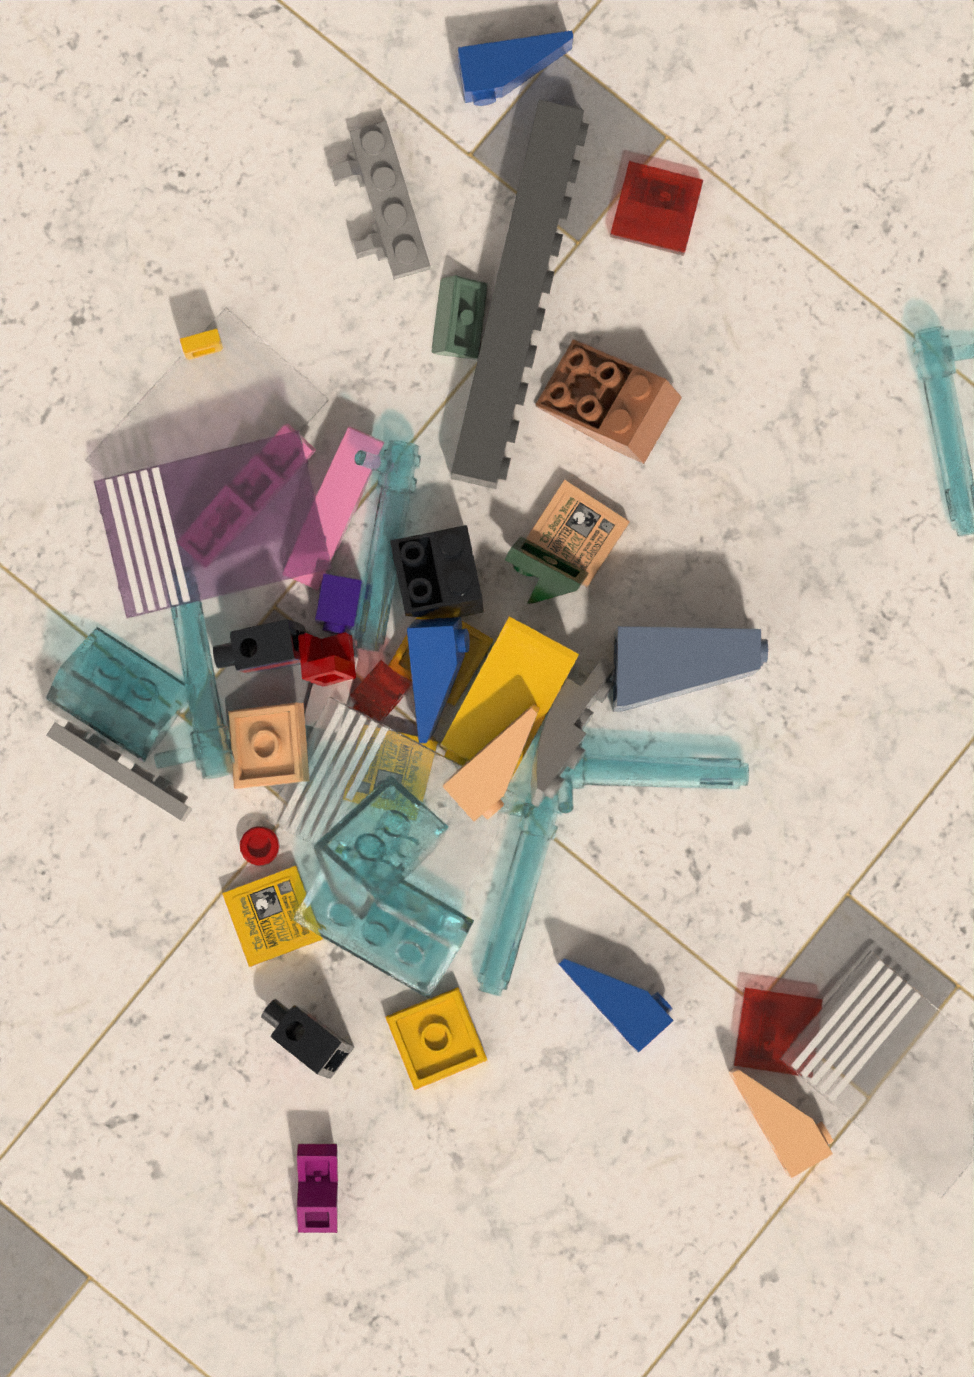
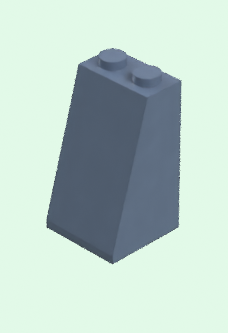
[613,626,768,712]

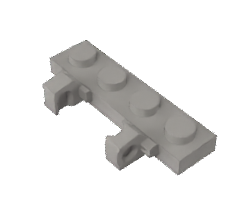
[330,121,430,280]
[46,721,192,822]

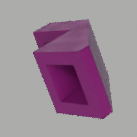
[297,1144,338,1233]

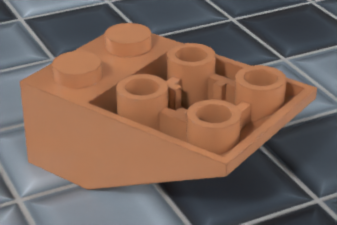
[535,339,682,464]

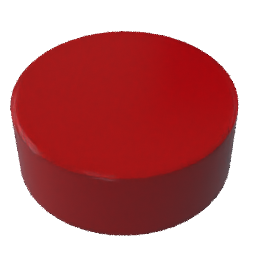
[240,826,280,866]

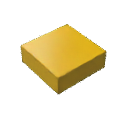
[180,328,224,360]

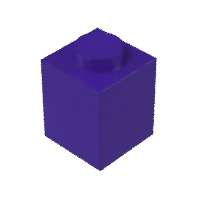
[315,573,363,634]

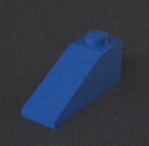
[458,30,573,106]
[407,617,470,743]
[557,958,674,1053]

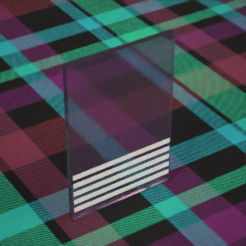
[94,430,332,619]

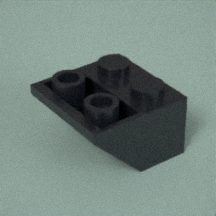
[390,525,484,619]

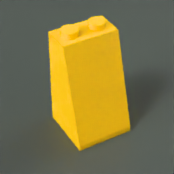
[441,616,579,782]

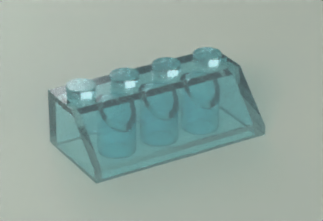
[292,841,474,999]

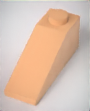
[442,703,539,822]
[729,1068,834,1178]

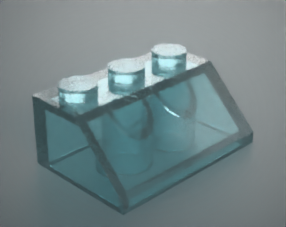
[46,627,195,762]
[313,775,449,920]

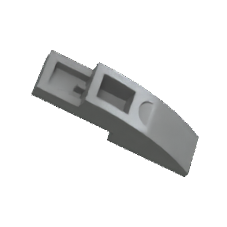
[531,658,615,807]

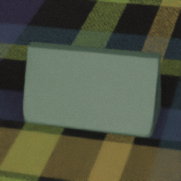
[431,275,488,360]

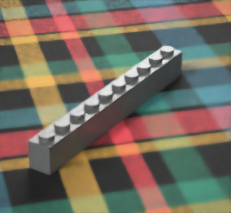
[451,99,589,489]

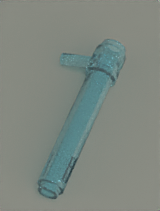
[912,326,974,537]
[354,440,421,652]
[154,567,235,779]
[557,753,749,814]
[477,791,565,997]

